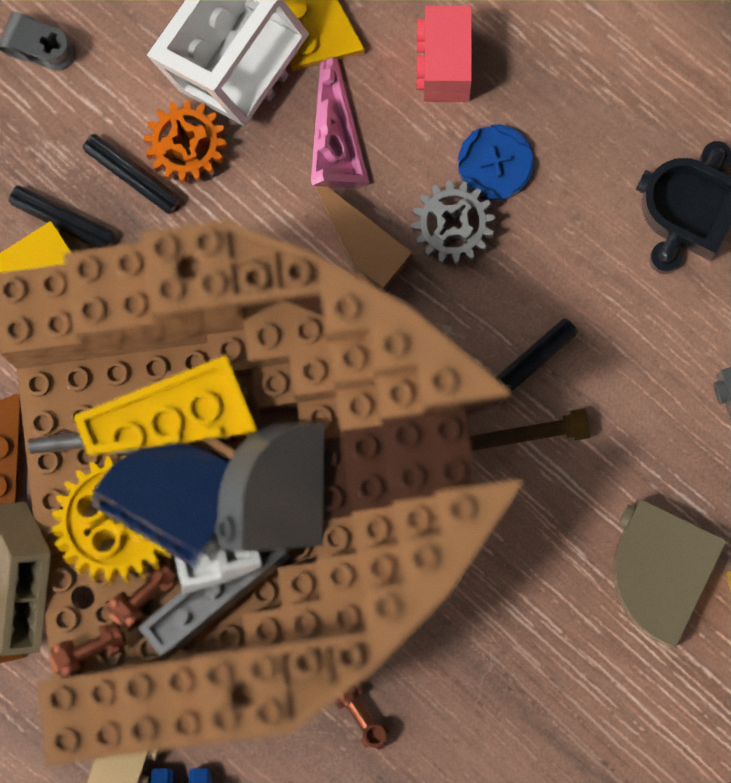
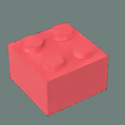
[417,6,472,102]

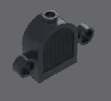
[635,141,731,274]

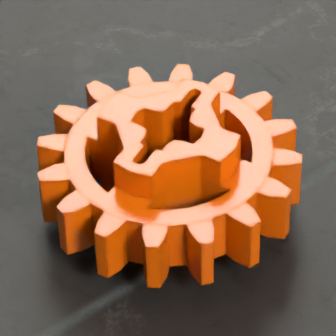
[143,100,227,185]

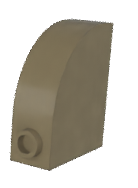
[613,499,726,649]
[0,502,50,656]

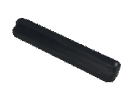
[83,134,181,214]
[9,185,115,249]
[494,318,578,405]

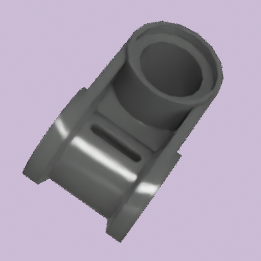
[0,12,74,71]

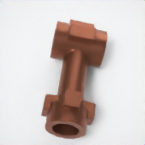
[107,561,178,632]
[49,623,127,678]
[334,685,390,751]

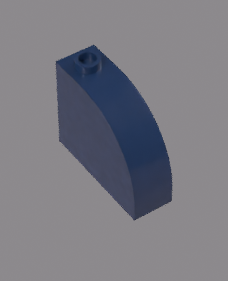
[92,444,230,568]

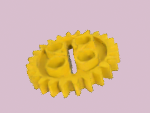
[51,455,172,585]

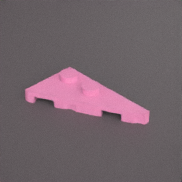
[311,58,369,188]

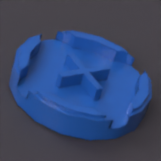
[458,124,533,201]

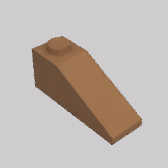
[317,186,412,293]

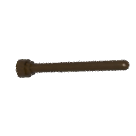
[469,408,590,451]

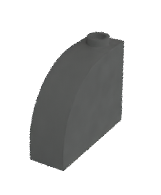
[216,421,324,552]

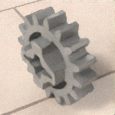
[411,180,495,265]

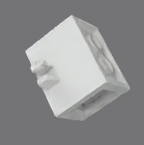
[147,0,309,126]

